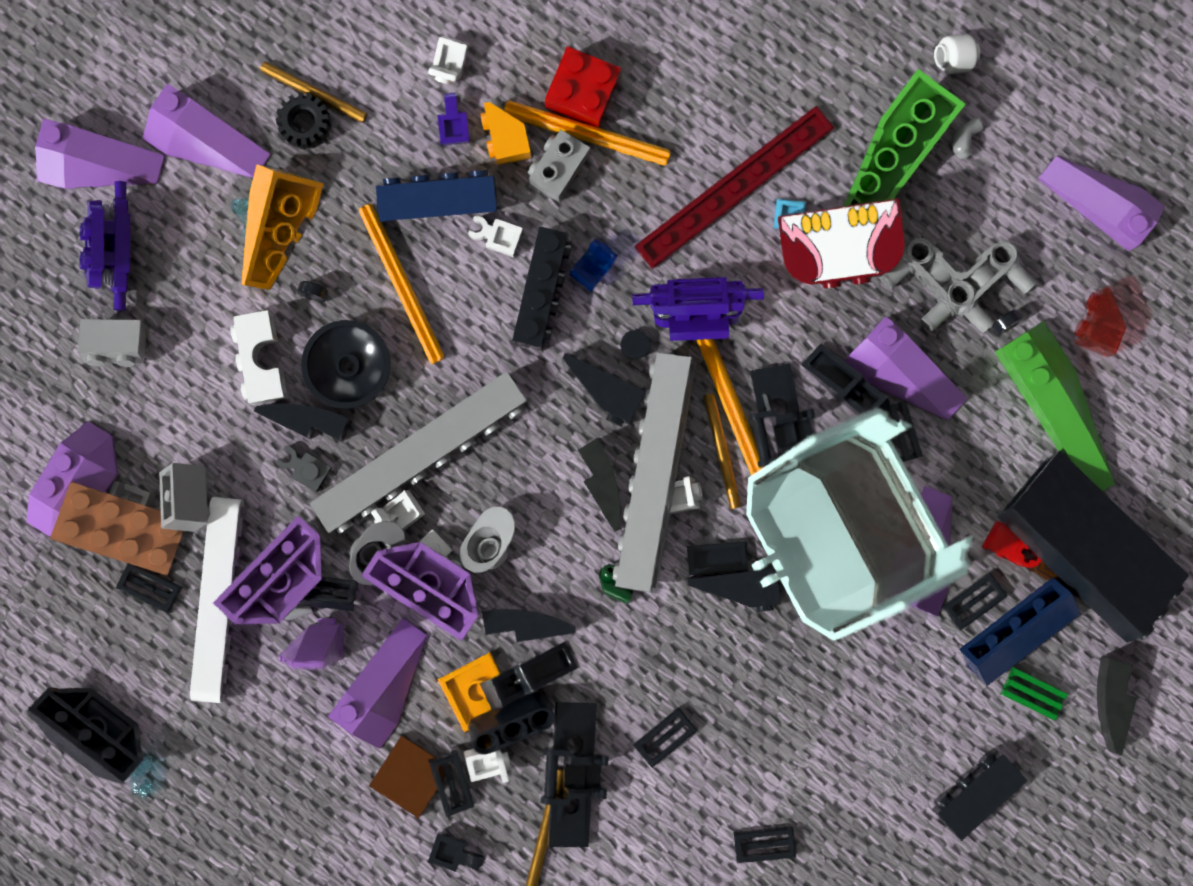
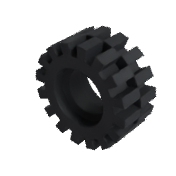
[276,93,332,149]

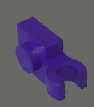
[437,93,470,146]

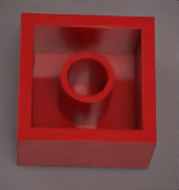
[545,46,621,128]

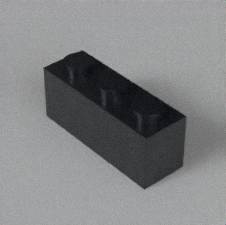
[931,750,1027,841]

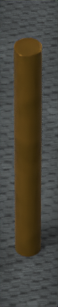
[260,61,368,123]
[703,393,742,509]
[526,769,563,886]

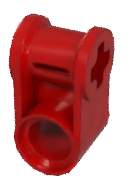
[981,521,1042,568]

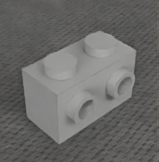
[528,129,590,202]
[77,319,146,367]
[159,463,210,532]

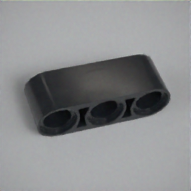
[468,692,555,755]

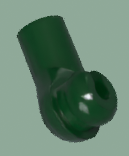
[599,564,633,605]

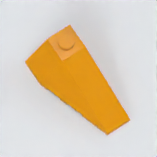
[241,164,324,290]

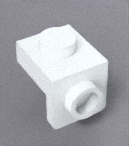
[428,35,469,84]
[670,476,703,514]
[371,490,425,531]
[464,749,512,783]

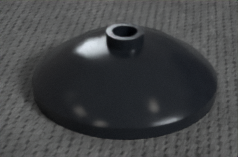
[301,320,391,409]

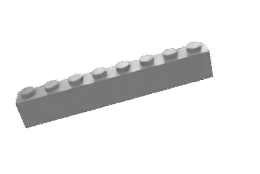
[613,353,697,594]
[309,371,527,535]

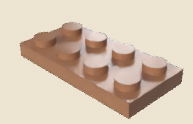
[50,481,183,575]

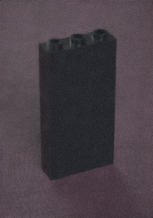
[997,451,1189,643]

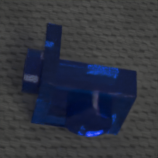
[569,239,618,292]

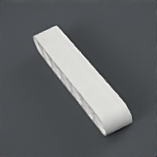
[190,497,244,703]

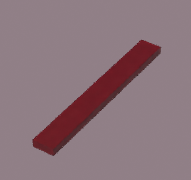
[634,105,834,269]

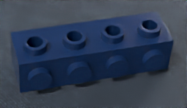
[376,170,498,222]
[959,577,1080,686]

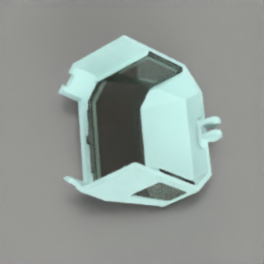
[746,408,972,640]

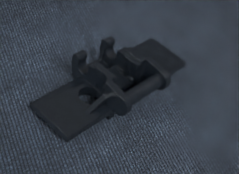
[748,364,815,467]
[541,702,609,847]

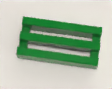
[1000,667,1068,721]

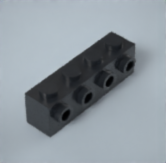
[512,226,573,351]

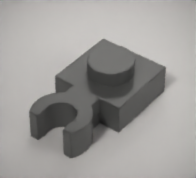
[276,446,332,492]

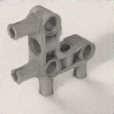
[880,238,1037,334]

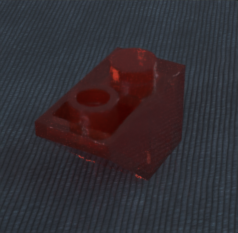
[1074,287,1127,357]

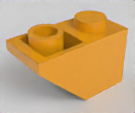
[480,102,531,165]

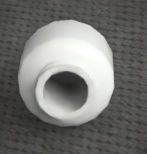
[934,34,980,74]

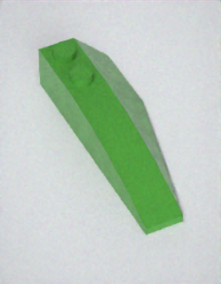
[843,69,966,207]
[994,320,1115,491]

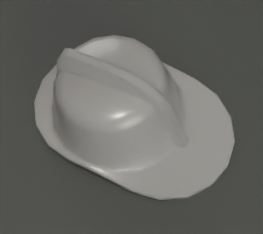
[459,506,515,573]
[349,521,405,585]

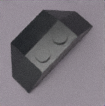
[27,687,143,785]

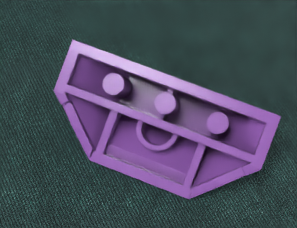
[26,421,118,536]
[213,516,322,624]
[361,542,478,641]

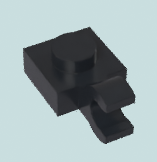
[428,831,484,872]

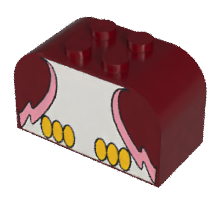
[778,199,904,289]

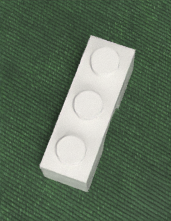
[230,310,288,406]

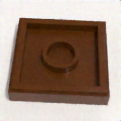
[369,735,451,819]

